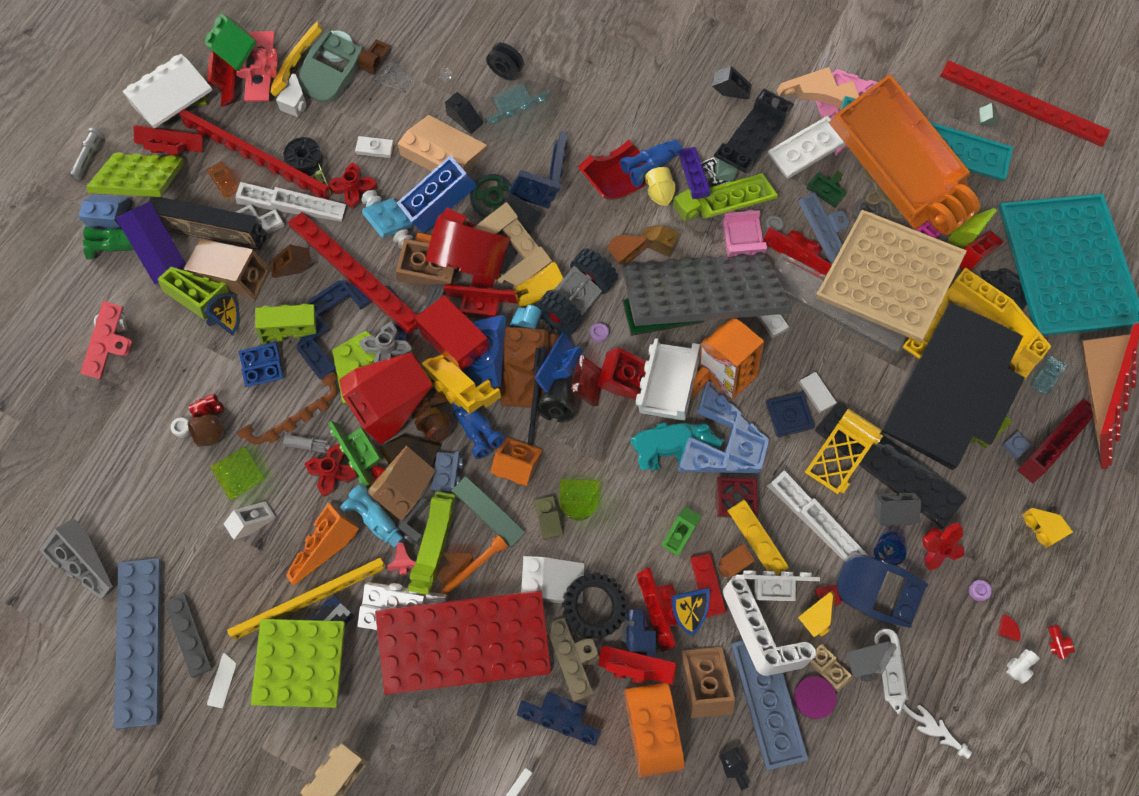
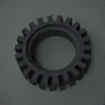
[562,573,628,639]

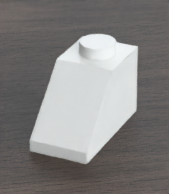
[276,74,306,117]
[224,501,275,540]

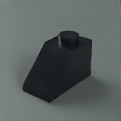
[712,66,752,100]
[445,92,483,134]

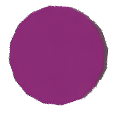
[794,676,837,720]

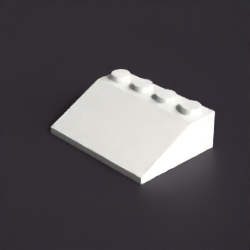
[123,54,212,128]

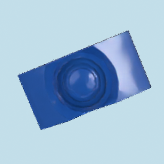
[464,315,506,388]

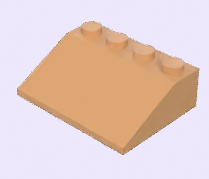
[398,115,488,174]

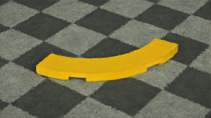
[270,21,322,96]

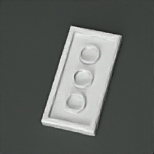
[768,115,846,180]

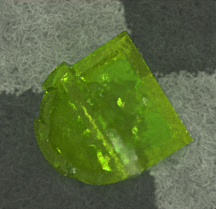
[559,478,600,521]

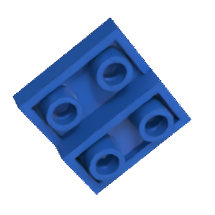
[238,342,284,387]

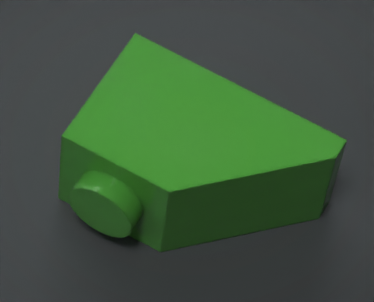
[661,506,702,556]

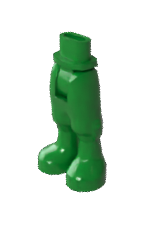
[83,226,134,260]

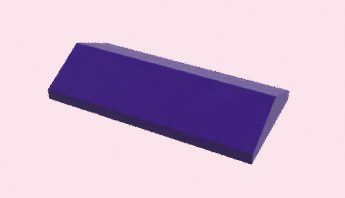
[116,201,186,284]

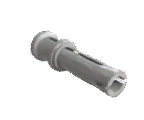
[69,128,105,180]

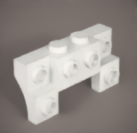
[358,582,447,630]

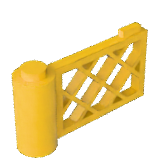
[804,408,883,495]

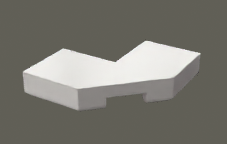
[236,204,285,234]

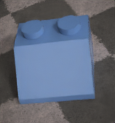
[78,194,130,229]

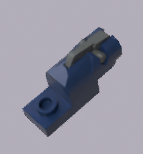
[621,610,656,658]

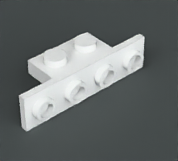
[736,571,820,601]

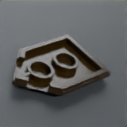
[379,434,441,468]

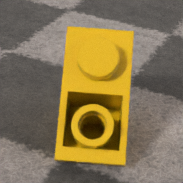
[1022,508,1073,548]

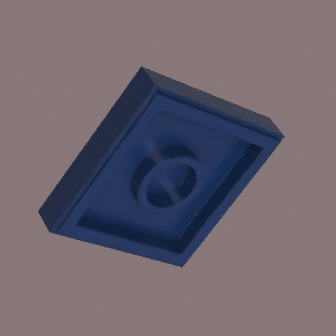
[766,392,815,438]

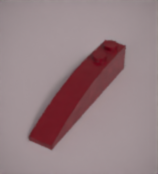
[1017,398,1093,484]

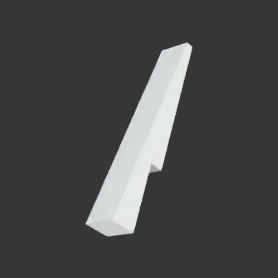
[235,182,346,222]
[767,470,867,562]

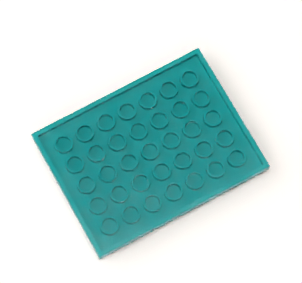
[998,193,1139,336]

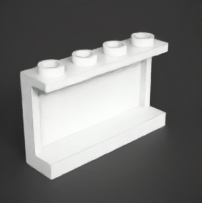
[636,338,701,421]

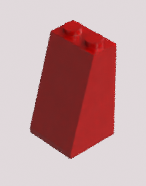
[415,295,490,370]

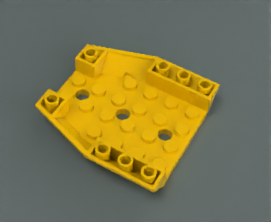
[902,267,1051,388]

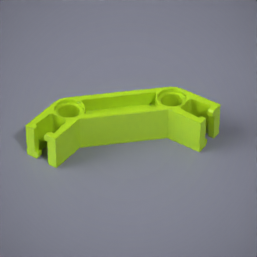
[408,491,455,595]

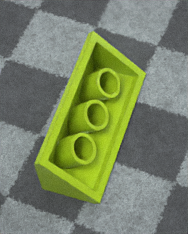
[698,173,778,219]

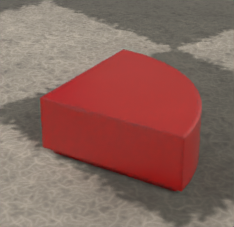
[998,615,1021,642]

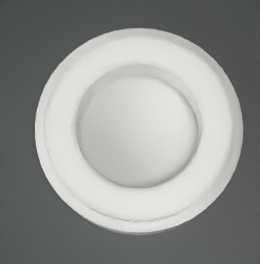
[171,417,190,438]

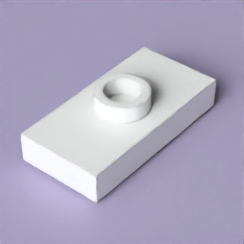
[355,136,394,158]

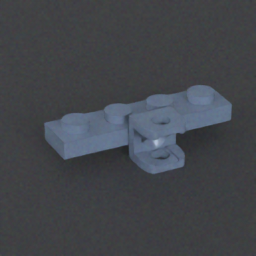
[798,192,849,264]

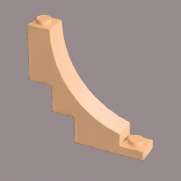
[777,67,859,109]

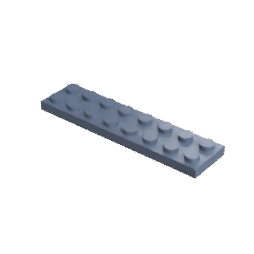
[114,558,162,730]

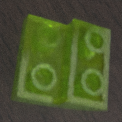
[210,446,265,500]

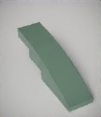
[451,476,525,548]

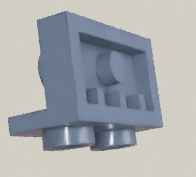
[432,451,464,494]

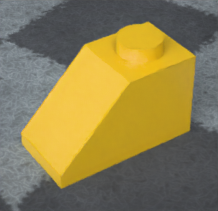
[798,591,835,637]

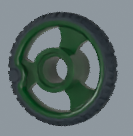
[470,174,512,219]

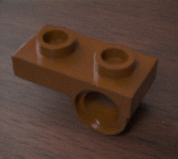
[358,39,391,75]

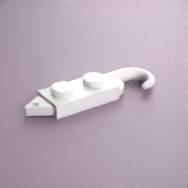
[875,629,909,714]

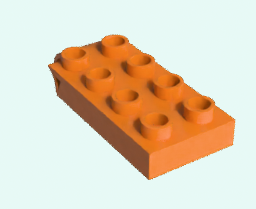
[829,74,980,235]

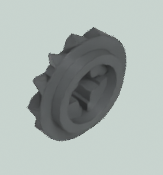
[852,198,882,218]

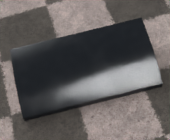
[497,193,542,275]

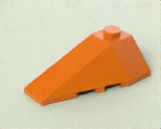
[286,503,359,585]

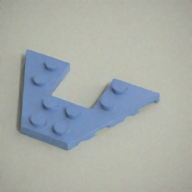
[678,381,769,473]

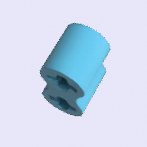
[510,305,542,329]

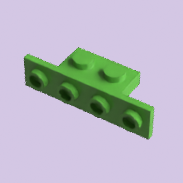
[328,421,383,488]

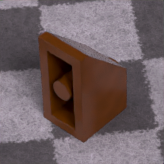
[270,244,311,278]

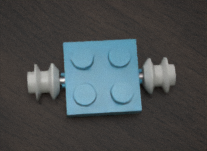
[361,190,413,249]

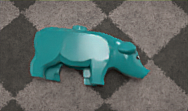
[630,423,724,471]

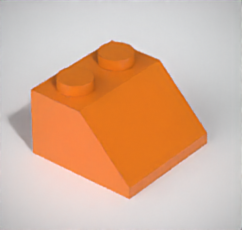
[490,437,543,486]

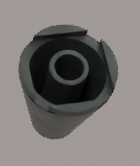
[537,373,576,423]

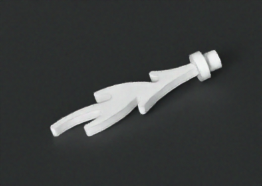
[903,704,972,759]

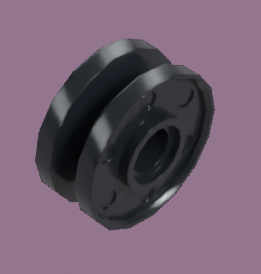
[486,42,525,81]
[283,137,323,176]

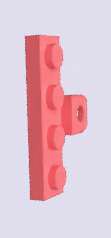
[80,301,132,379]

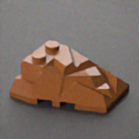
[497,327,559,408]

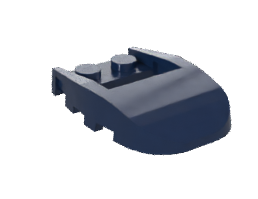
[836,555,928,628]

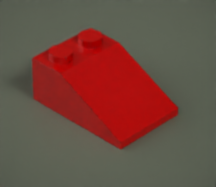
[597,347,646,400]

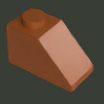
[606,235,652,265]
[718,543,755,581]

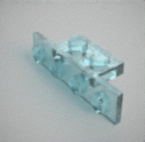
[484,83,549,125]

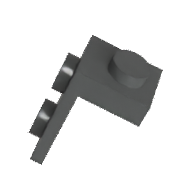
[398,497,429,546]

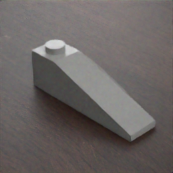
[40,518,113,599]

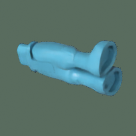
[340,484,403,548]

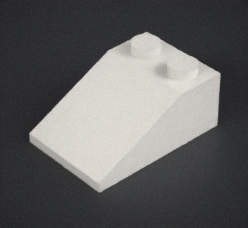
[521,556,584,604]

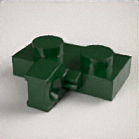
[806,171,847,208]

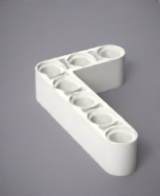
[723,575,816,676]

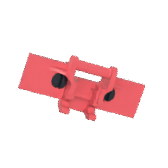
[237,31,278,102]

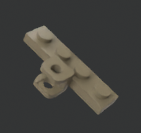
[546,618,599,704]

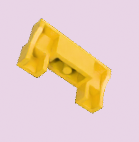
[421,355,501,414]

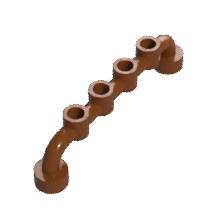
[236,372,338,444]

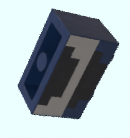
[308,596,354,626]

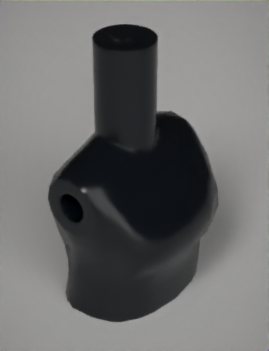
[718,747,749,791]

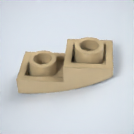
[810,644,852,692]

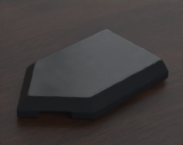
[980,269,1027,311]

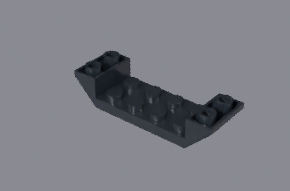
[714,88,794,173]

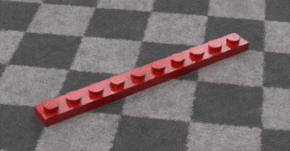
[940,60,1111,147]
[179,109,331,200]
[288,212,418,335]

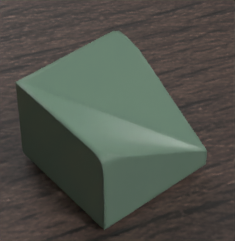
[715,159,737,182]

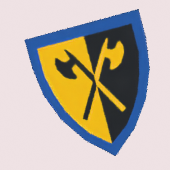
[204,294,239,336]
[671,587,710,636]

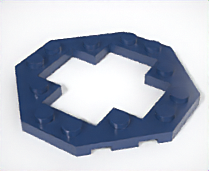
[297,280,409,382]

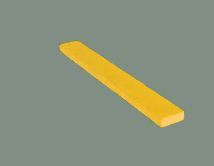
[227,558,386,640]

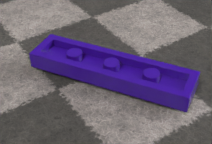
[678,147,710,200]

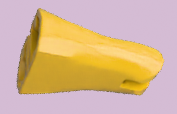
[512,262,563,307]

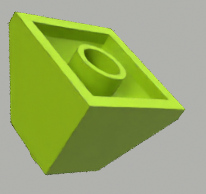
[947,208,997,249]

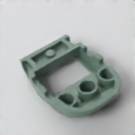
[299,30,364,103]

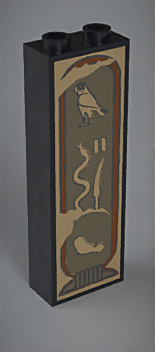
[149,197,266,250]

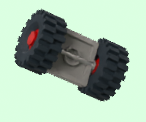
[535,248,618,336]

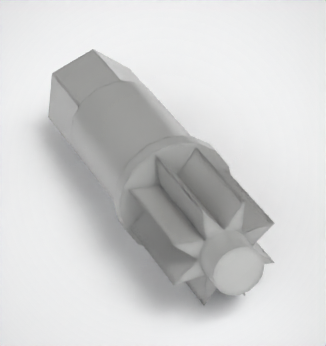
[283,435,331,453]

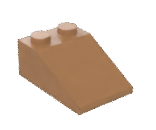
[396,239,455,285]
[367,446,436,521]
[681,647,735,718]

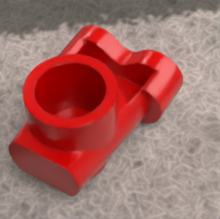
[189,394,224,418]
[1047,624,1075,659]

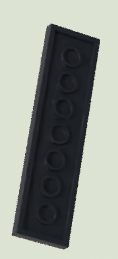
[815,401,967,529]

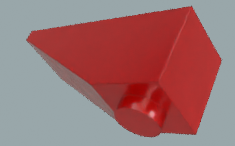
[959,230,1004,271]

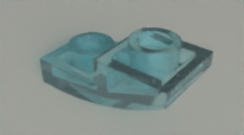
[1030,356,1068,395]

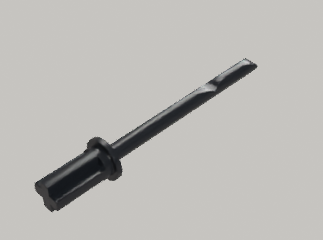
[528,348,546,445]

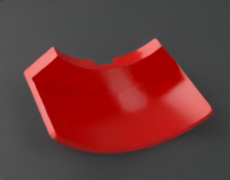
[578,139,647,200]
[425,217,510,280]

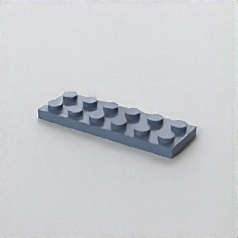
[731,634,808,771]

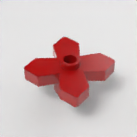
[328,162,378,209]
[304,444,358,497]
[922,523,964,571]

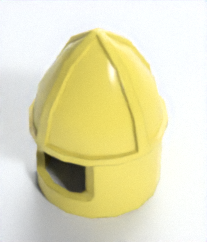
[645,167,676,206]

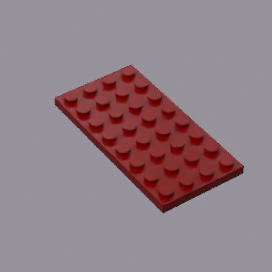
[375,590,551,695]

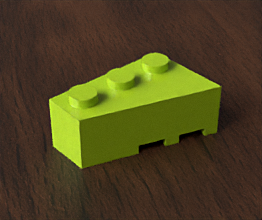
[158,267,230,320]
[255,304,316,345]

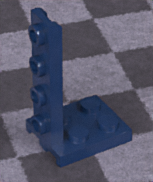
[508,131,568,209]

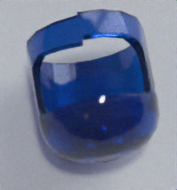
[874,531,907,565]

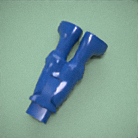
[620,139,683,187]
[452,403,505,459]

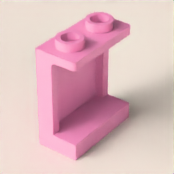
[722,210,767,257]

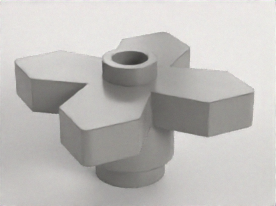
[359,322,412,363]

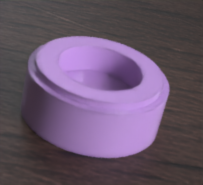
[590,323,609,343]
[969,580,992,601]

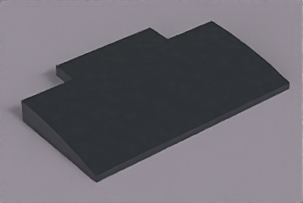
[881,303,1025,470]

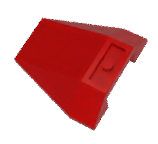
[339,352,433,444]

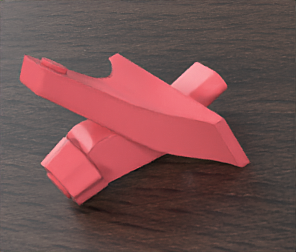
[387,542,416,575]

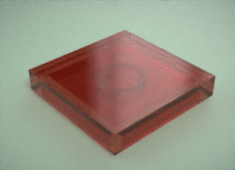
[572,356,601,407]

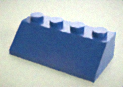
[397,155,477,234]

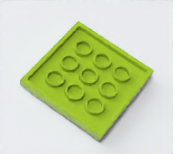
[86,152,184,197]
[251,619,345,708]

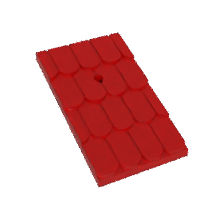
[1083,323,1139,469]

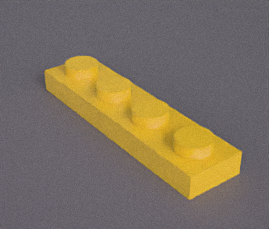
[727,500,789,576]

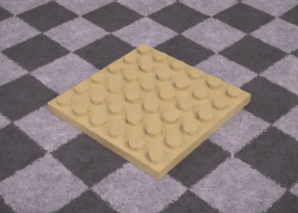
[816,210,967,343]

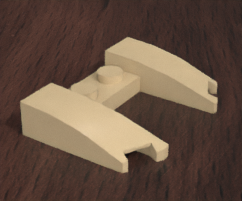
[474,202,552,289]

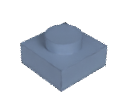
[1002,432,1032,459]

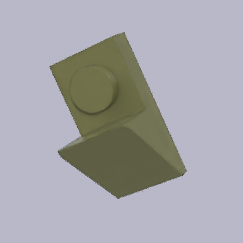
[534,496,563,540]

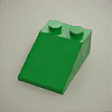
[205,13,257,71]

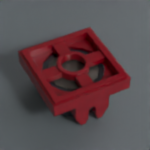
[715,477,758,518]

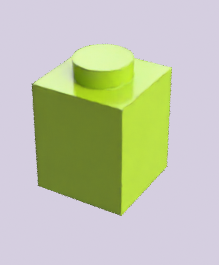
[672,189,701,222]

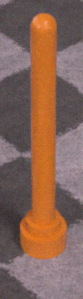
[438,535,508,595]

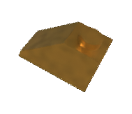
[641,226,680,257]

